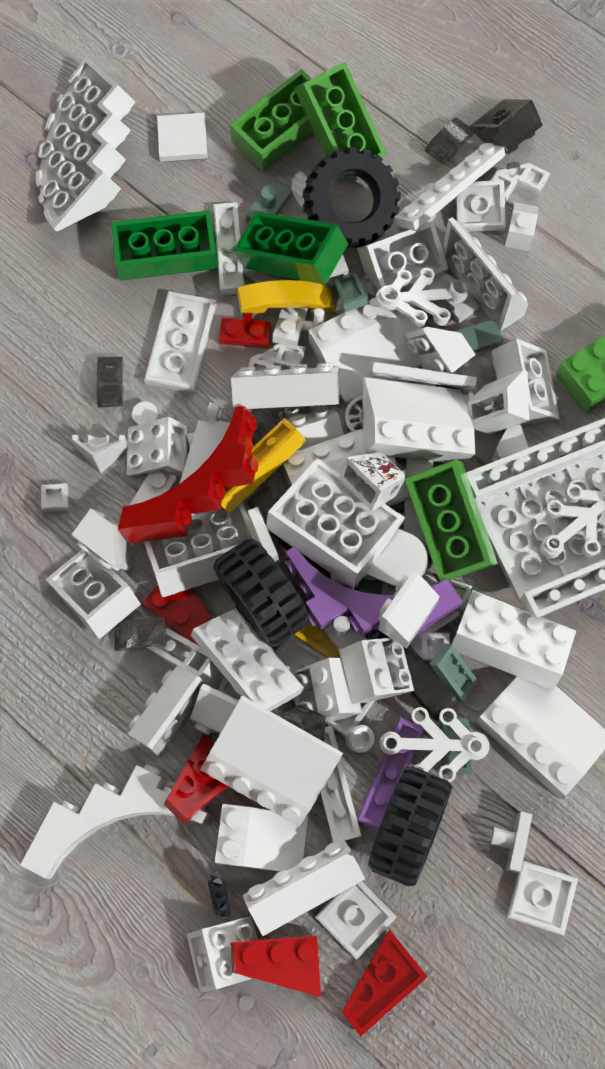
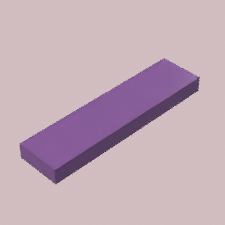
[357,717,425,831]

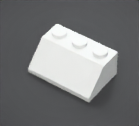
[357,221,449,290]
[492,338,560,425]
[128,666,204,756]
[190,684,239,735]

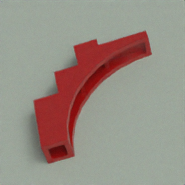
[118,405,258,543]

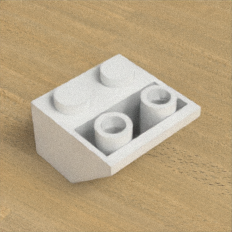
[405,327,475,373]
[467,370,529,434]
[278,405,344,451]
[71,508,132,571]
[378,570,440,648]
[339,638,414,704]
[291,658,362,727]

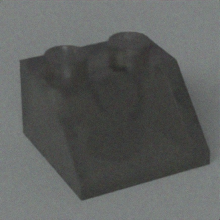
[469,99,543,154]

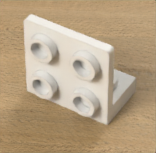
[127,417,187,477]
[187,916,258,993]

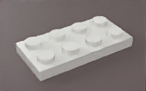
[191,608,304,711]

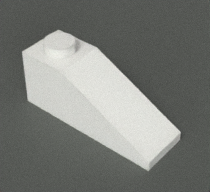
[144,624,224,689]

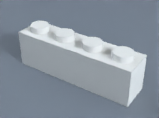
[242,839,365,936]

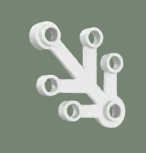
[375,268,470,328]
[540,484,605,559]
[379,707,489,782]

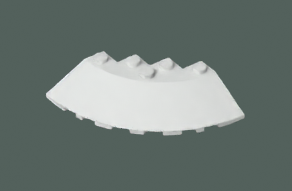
[36,57,136,232]

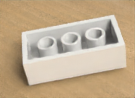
[231,363,340,410]
[452,590,576,690]

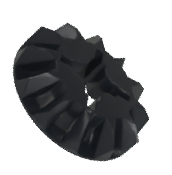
[208,872,231,920]

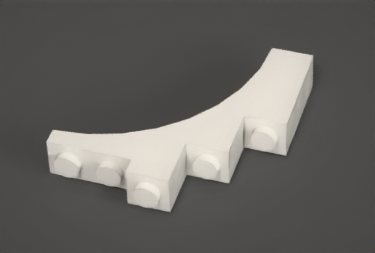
[20,764,209,879]

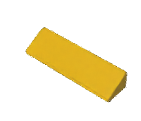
[221,418,306,513]

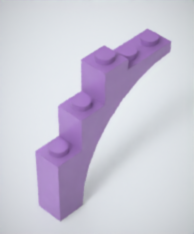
[284,546,463,637]

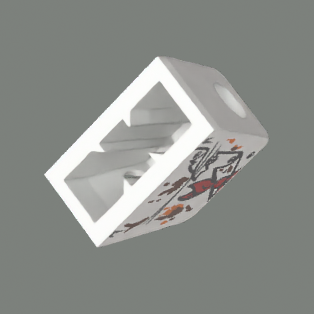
[338,452,406,511]

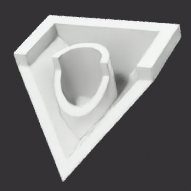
[72,435,128,473]

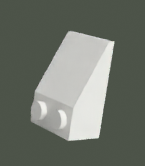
[45,549,141,639]
[215,804,308,872]

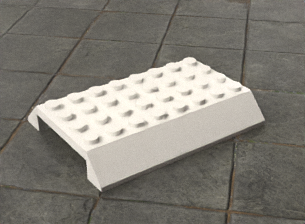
[466,418,605,619]

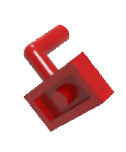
[219,313,272,349]

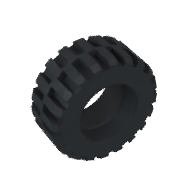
[302,147,401,248]
[213,538,310,647]
[368,766,453,887]

